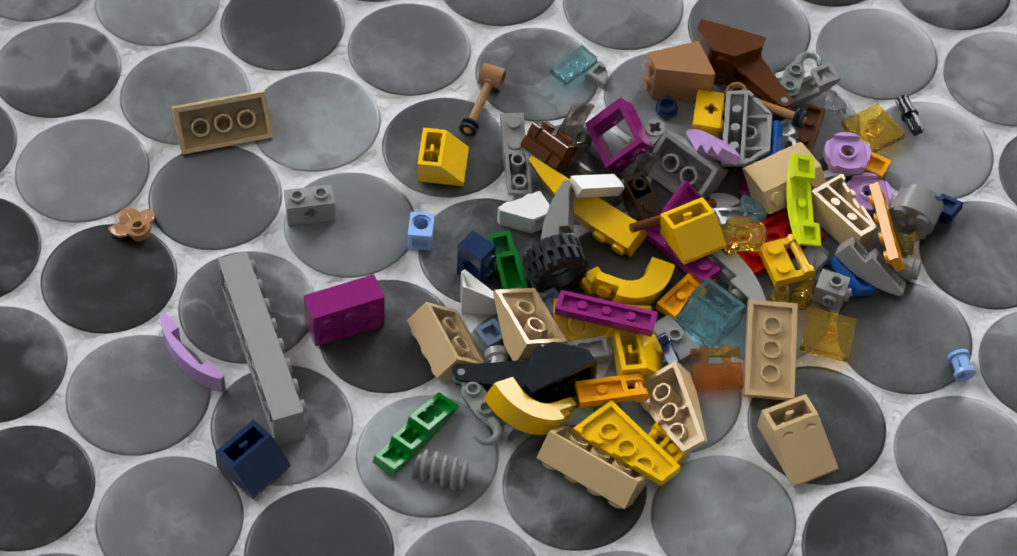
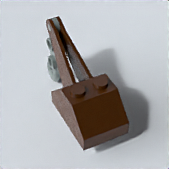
[695,18,822,110]

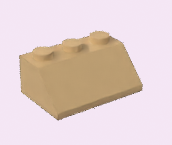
[742,142,826,214]
[407,302,486,381]

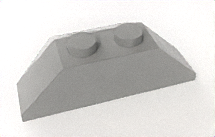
[721,90,772,167]

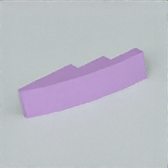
[686,129,741,165]

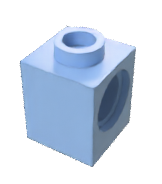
[408,212,434,251]

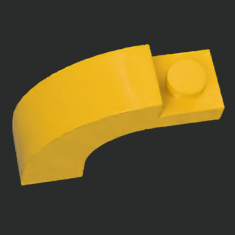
[590,257,675,306]
[484,377,577,435]

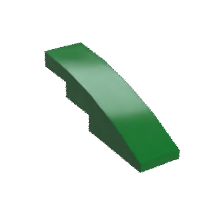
[372,392,459,476]

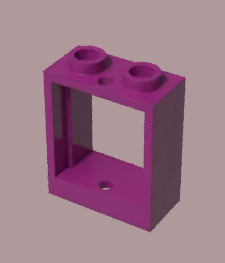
[585,97,654,173]

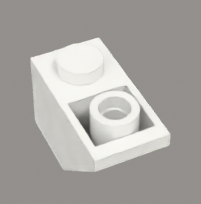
[497,191,550,233]

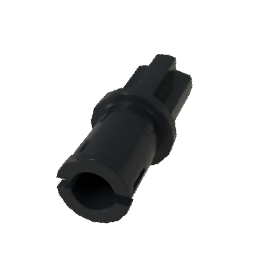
[895,94,924,136]

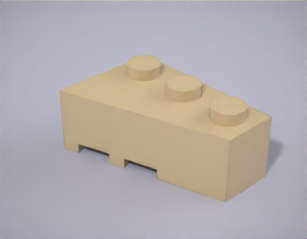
[811,173,877,248]

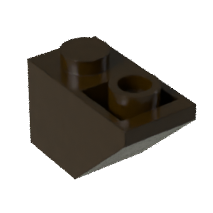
[622,170,663,221]

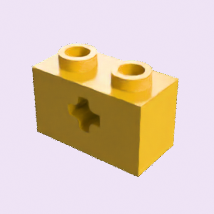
[692,89,726,138]

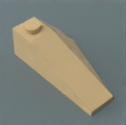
[640,361,707,454]

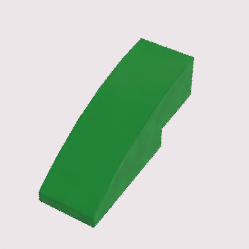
[486,230,528,289]

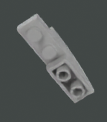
[500,112,532,195]
[706,250,766,314]

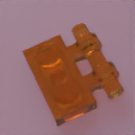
[690,345,744,391]

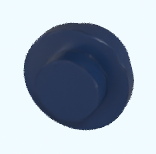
[655,97,678,118]

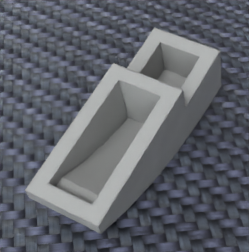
[541,180,574,240]
[835,235,906,296]

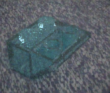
[674,277,746,351]

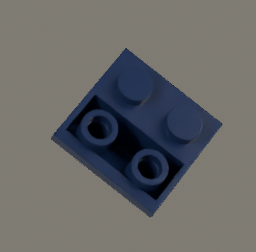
[215,420,291,499]

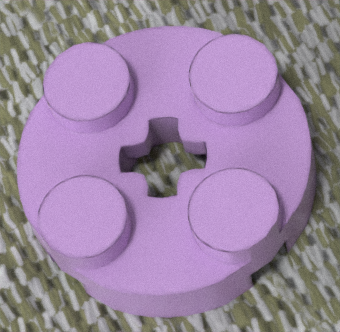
[823,132,871,174]
[846,172,892,215]

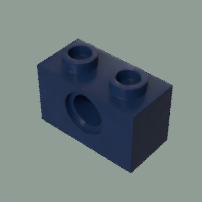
[457,230,496,284]

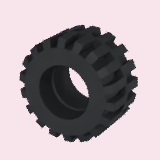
[523,234,590,293]

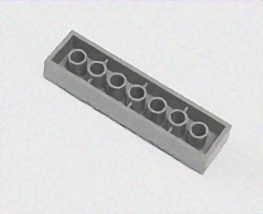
[218,251,308,446]

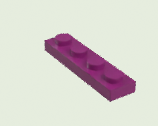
[645,225,721,287]
[555,290,658,337]

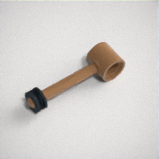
[459,63,507,137]
[725,82,808,129]

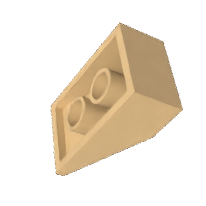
[493,288,567,361]

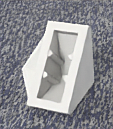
[460,269,497,314]

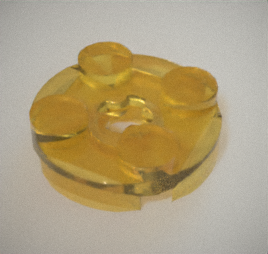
[720,217,766,254]

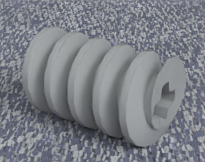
[412,449,469,493]

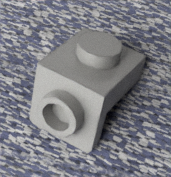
[792,245,831,280]

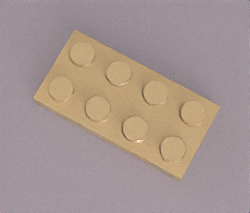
[743,299,798,401]

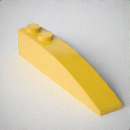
[529,155,647,258]

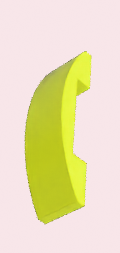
[786,153,821,247]

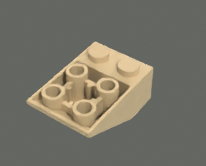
[757,394,839,487]

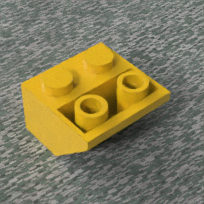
[417,128,469,186]
[660,197,726,265]
[611,328,665,379]

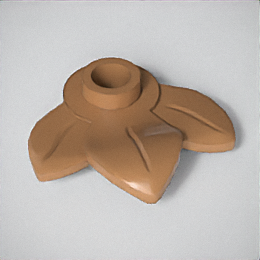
[108,208,155,241]

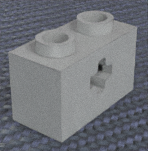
[284,184,335,226]

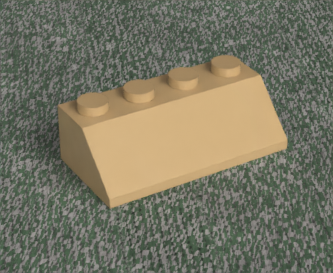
[171,90,273,155]
[536,424,650,509]

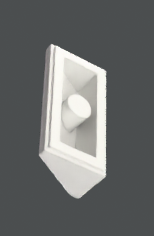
[570,174,624,198]

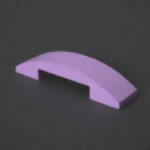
[160,312,226,392]

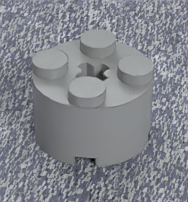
[889,184,944,239]

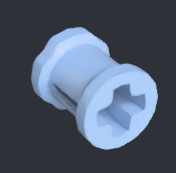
[947,349,976,381]

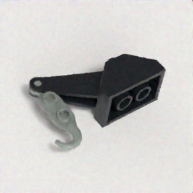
[452,341,596,446]

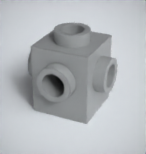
[812,269,852,310]

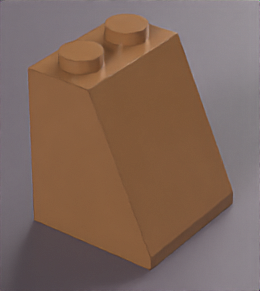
[642,41,715,103]

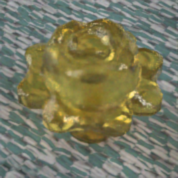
[896,230,919,256]

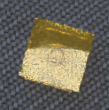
[841,103,906,153]
[799,307,857,362]

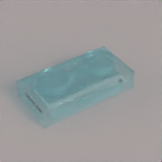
[550,45,598,85]

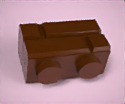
[521,121,578,171]

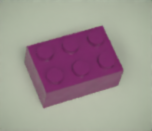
[303,274,385,346]

